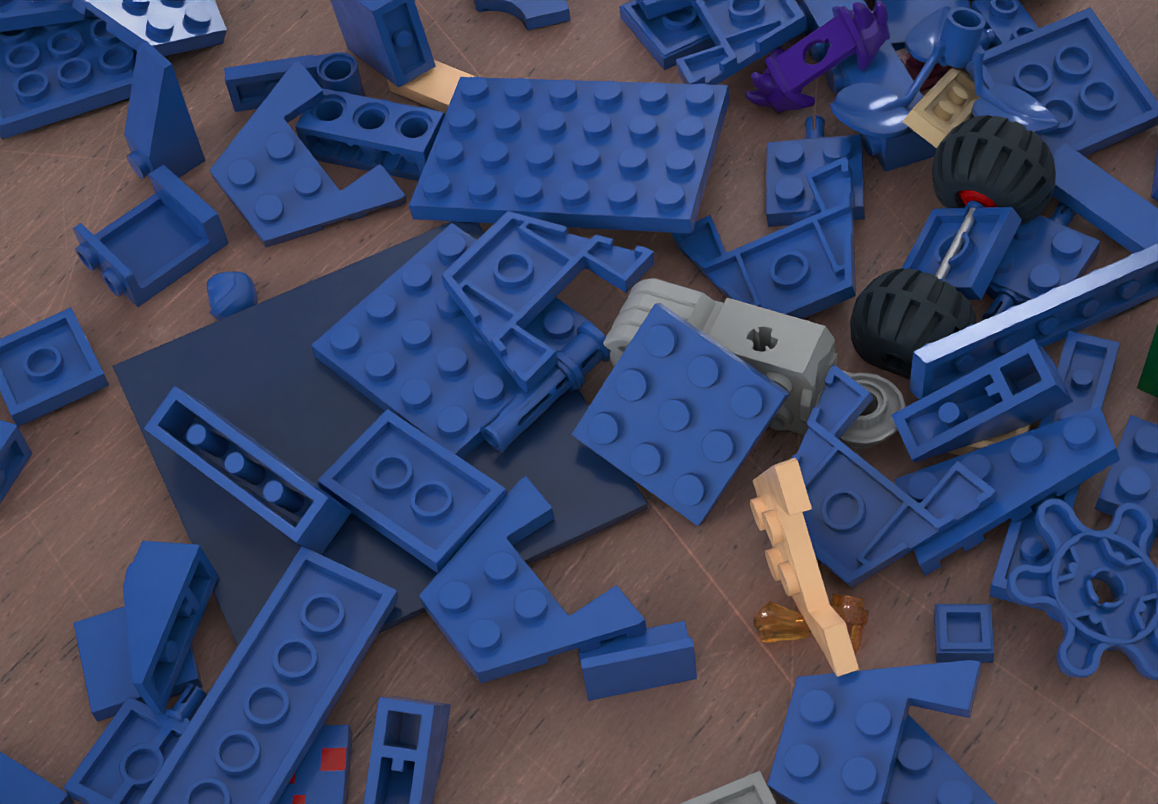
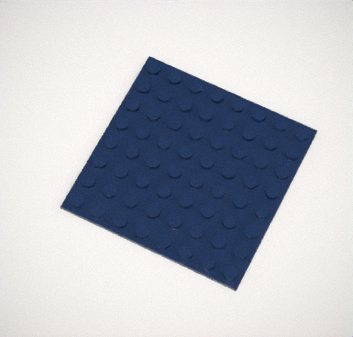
[112,221,648,646]

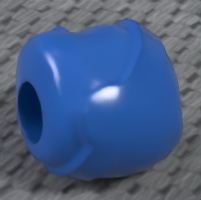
[206,271,258,320]

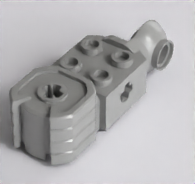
[603,278,906,449]

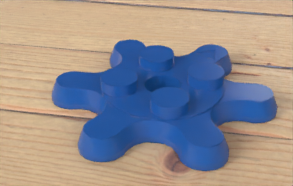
[1006,498,1158,680]

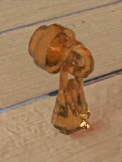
[753,594,869,653]

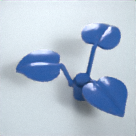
[830,5,1060,138]

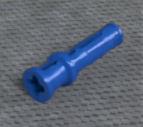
[480,322,611,453]

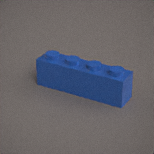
[144,385,352,555]

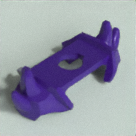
[745,1,890,114]

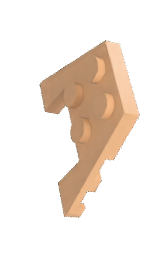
[750,458,859,677]

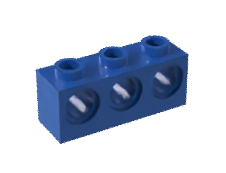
[295,88,444,181]

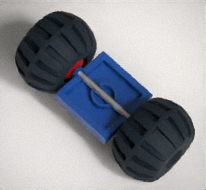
[850,115,1056,380]

